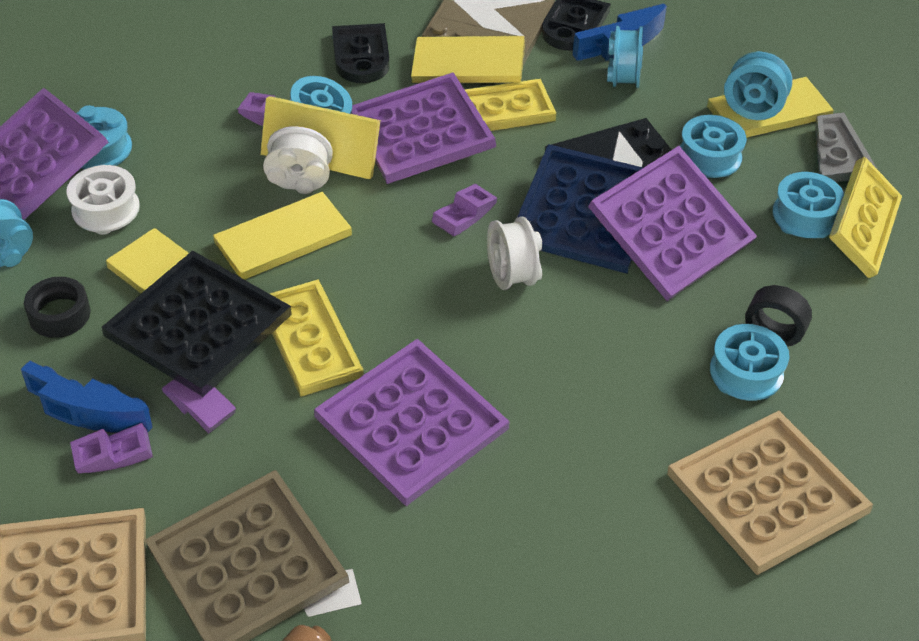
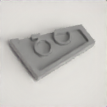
[815,112,877,182]

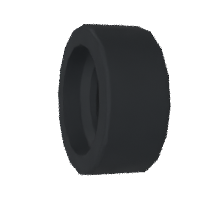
[23,277,91,338]
[745,285,812,347]

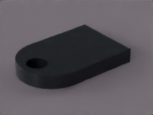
[542,0,611,51]
[332,23,390,83]

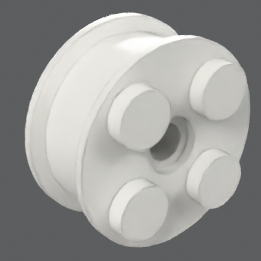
[263,126,333,194]
[67,165,140,235]
[487,217,542,290]

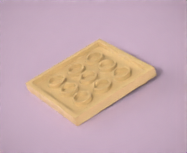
[667,411,873,575]
[0,508,146,641]

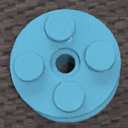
[607,26,643,88]
[724,51,792,120]
[290,76,352,114]
[76,105,132,170]
[680,115,747,178]
[772,172,844,238]
[0,199,33,267]
[710,324,789,401]

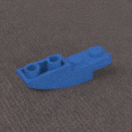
[573,4,667,61]
[21,361,153,433]

